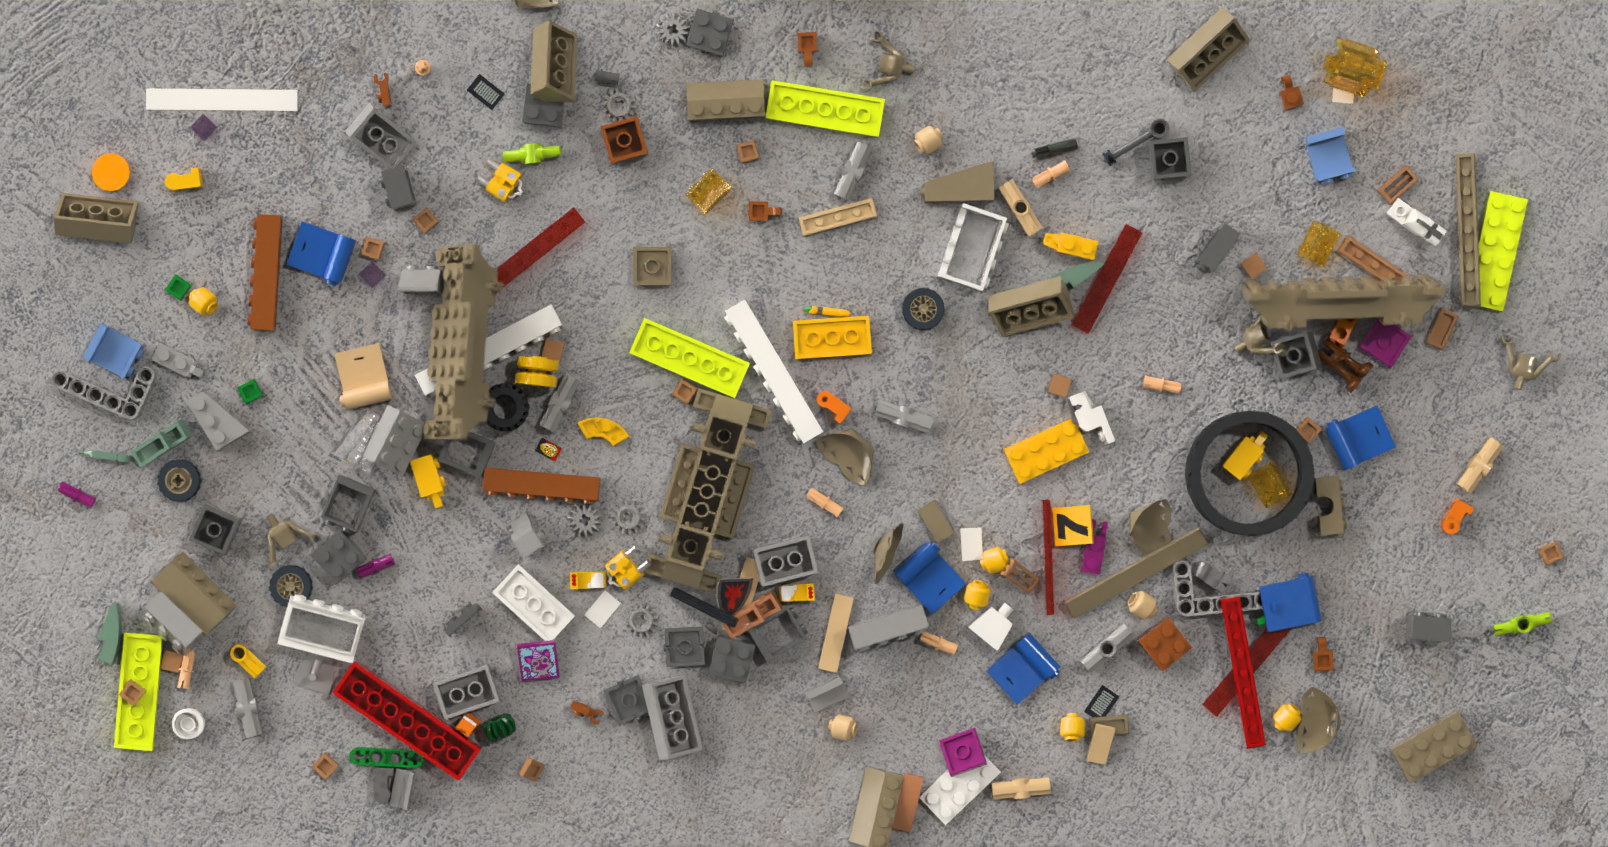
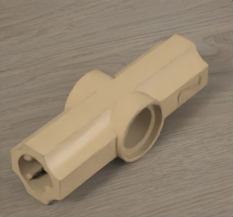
[998,179,1043,237]
[1457,437,1504,494]
[992,777,1051,800]

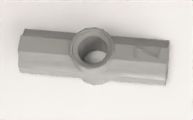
[834,141,872,201]
[539,374,580,432]
[874,400,934,434]
[1080,623,1134,673]
[233,678,263,738]

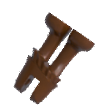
[1318,339,1374,393]

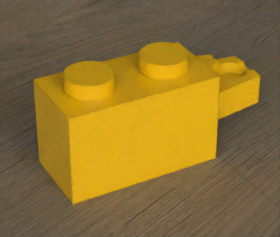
[1043,233,1099,261]
[1221,431,1268,481]
[410,454,447,509]

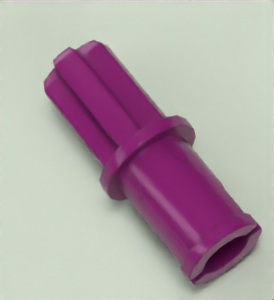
[58,482,96,509]
[356,553,395,578]

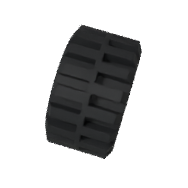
[486,383,530,431]

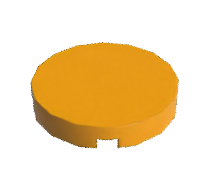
[92,153,131,192]

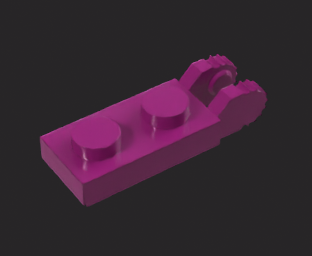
[1081,519,1108,575]

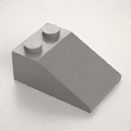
[345,102,417,169]
[398,266,442,294]

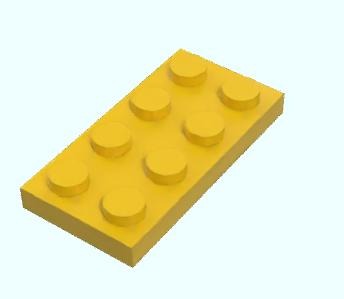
[793,316,872,359]
[1004,419,1089,484]

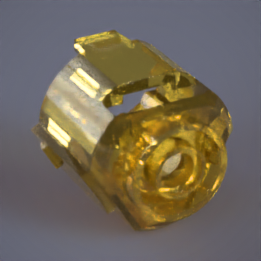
[1322,37,1387,97]

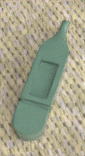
[78,450,131,463]

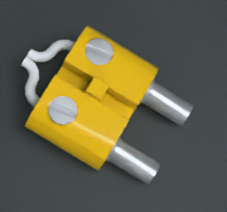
[476,159,523,203]
[605,545,651,590]

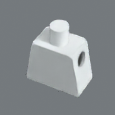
[968,603,1013,651]

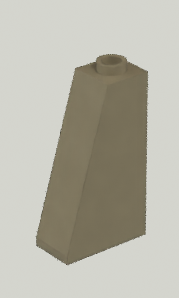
[921,162,994,203]

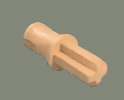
[415,60,431,76]
[1032,160,1070,188]
[1143,375,1182,394]
[806,488,844,517]
[919,632,958,656]
[177,651,195,690]

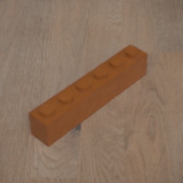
[247,214,283,331]
[483,468,601,504]

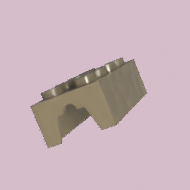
[1388,710,1477,783]

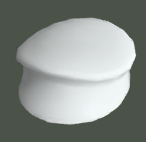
[172,708,205,740]

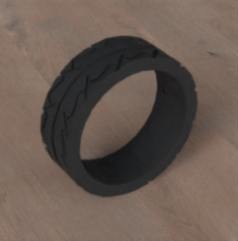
[1185,411,1314,536]

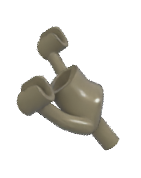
[861,30,915,91]
[1234,315,1287,357]
[1500,335,1561,390]
[267,513,321,572]

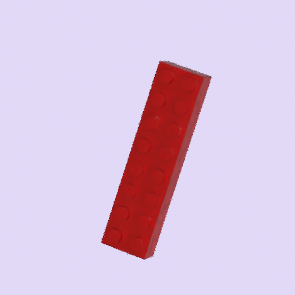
[332,660,482,781]

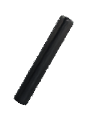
[670,587,739,628]

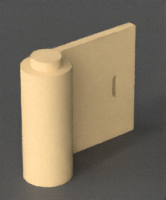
[334,343,392,410]

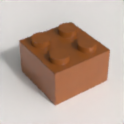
[600,116,649,165]
[1137,617,1192,671]

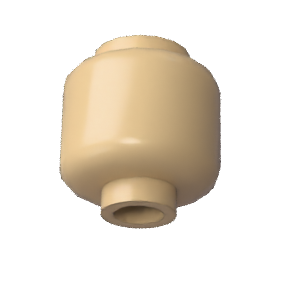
[914,126,943,154]
[1128,591,1157,619]
[828,714,858,741]

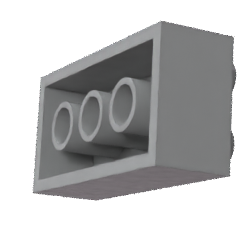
[848,603,929,652]
[642,675,703,760]

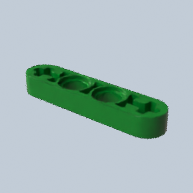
[349,747,425,768]

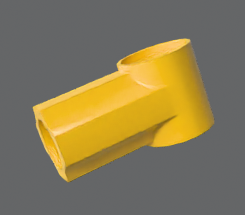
[230,643,266,678]

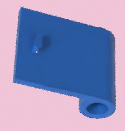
[286,221,356,286]
[1325,405,1396,471]
[893,541,966,615]
[1259,572,1322,632]
[987,632,1060,705]

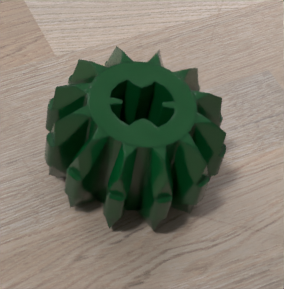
[483,713,516,742]

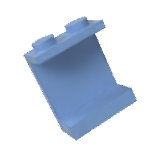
[1304,127,1356,185]
[83,324,145,379]

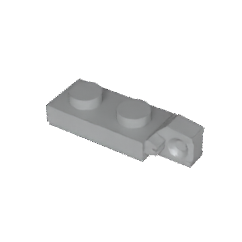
[151,343,205,378]

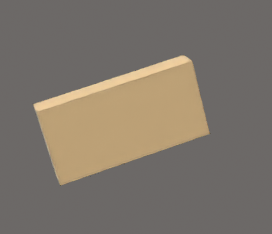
[1086,724,1115,765]

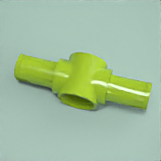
[503,143,562,165]
[1493,611,1552,637]

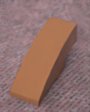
[722,590,782,639]
[892,772,924,832]

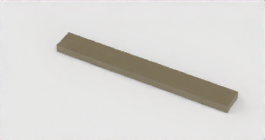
[1455,153,1481,307]
[1064,527,1208,619]

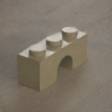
[1313,476,1347,536]

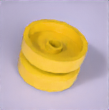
[515,356,559,388]

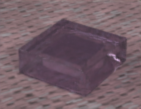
[190,114,218,141]
[359,261,386,288]

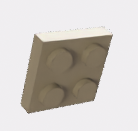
[633,247,672,286]

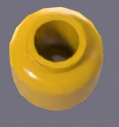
[189,287,218,316]
[980,547,1010,574]
[964,580,991,610]
[1273,703,1302,732]
[1060,713,1085,742]

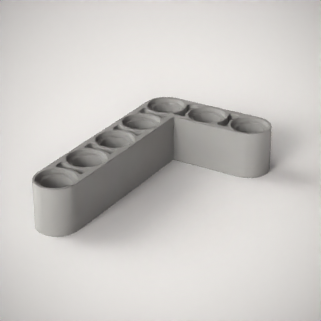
[51,367,157,420]
[1172,560,1263,616]

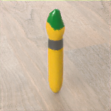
[804,306,851,317]

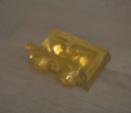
[686,168,733,215]
[1297,221,1340,268]
[1248,461,1292,508]

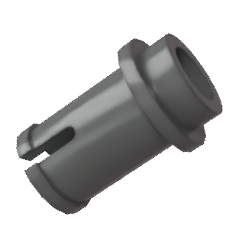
[595,69,620,86]

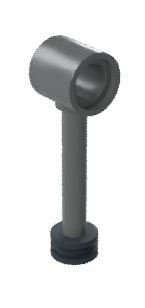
[1102,119,1169,166]

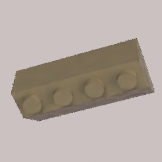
[1166,8,1250,92]
[530,20,577,102]
[687,79,765,122]
[54,193,138,244]
[989,276,1075,337]
[150,551,237,637]
[849,766,904,847]

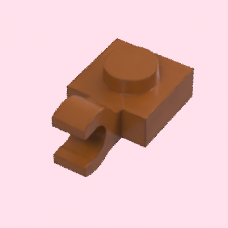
[797,32,817,67]
[374,73,392,107]
[1279,75,1304,110]
[749,201,782,221]
[1313,637,1334,671]
[570,700,604,725]

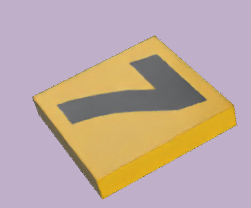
[1052,505,1094,546]

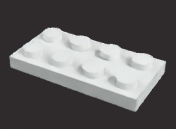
[492,564,575,641]
[919,756,1001,825]

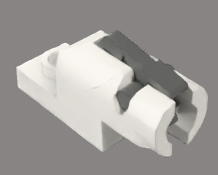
[1386,198,1447,246]
[1068,391,1115,444]

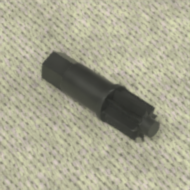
[1032,138,1078,160]

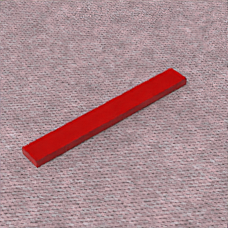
[1220,596,1266,749]

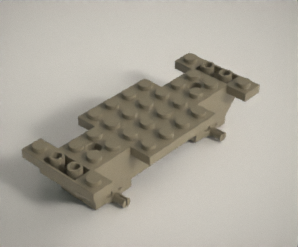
[423,244,504,440]
[1241,274,1445,331]
[643,388,772,594]

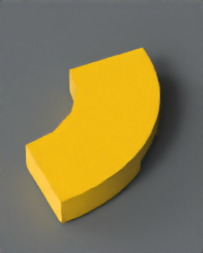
[578,418,630,446]

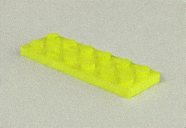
[765,80,885,138]
[1478,191,1528,312]
[629,318,750,398]
[114,632,163,751]

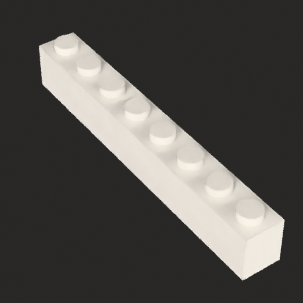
[724,300,823,444]
[415,304,563,397]

